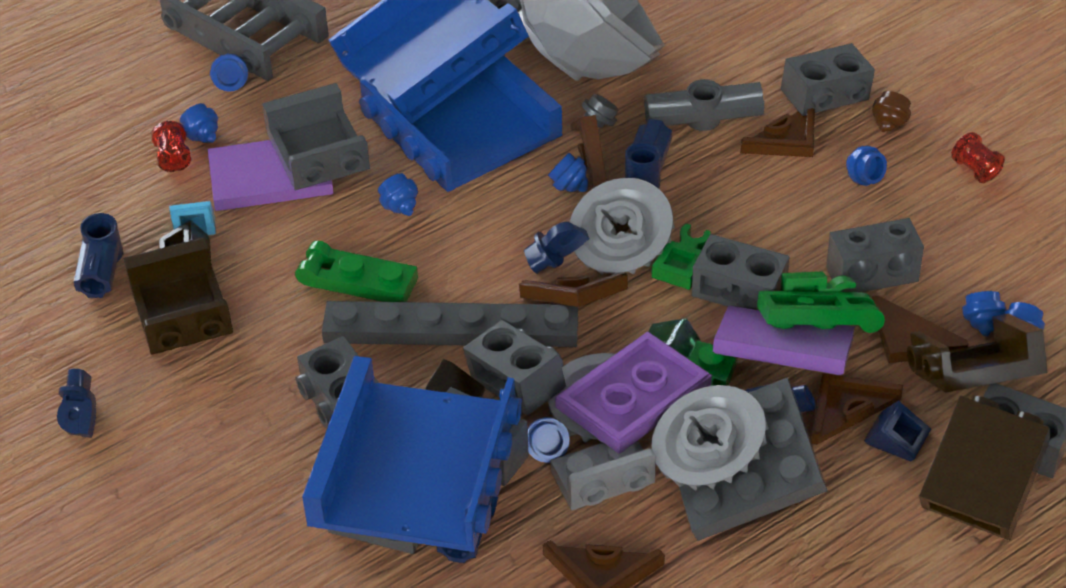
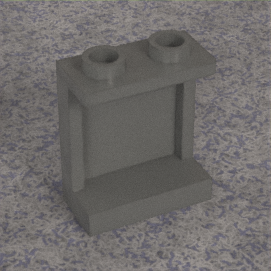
[262,83,370,191]

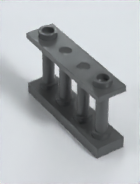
[160,0,329,81]

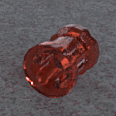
[151,121,192,172]
[951,132,1005,184]

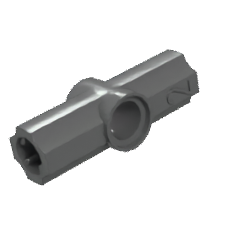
[644,79,764,131]

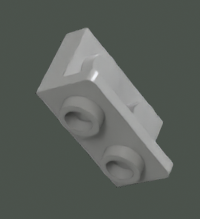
[551,441,656,511]

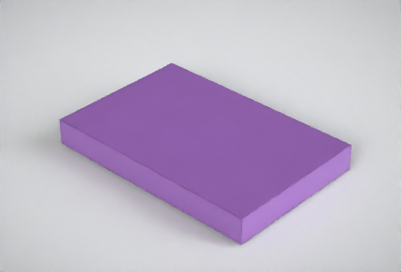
[208,140,334,211]
[713,305,855,375]
[555,331,712,454]

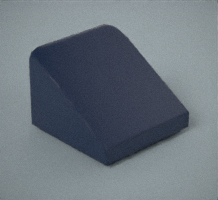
[864,400,932,462]

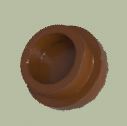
[872,91,911,132]

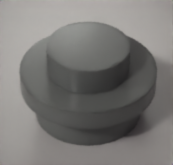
[581,94,619,128]

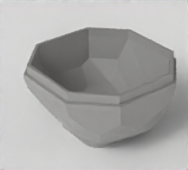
[518,0,665,81]

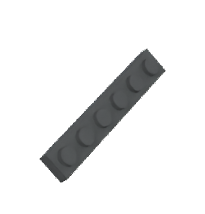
[322,301,579,347]

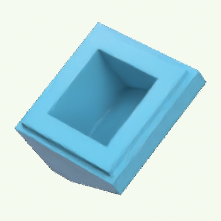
[169,201,216,235]

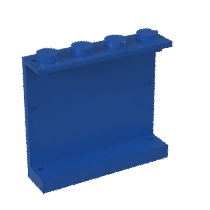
[328,0,529,124]
[359,55,562,192]
[302,356,522,552]

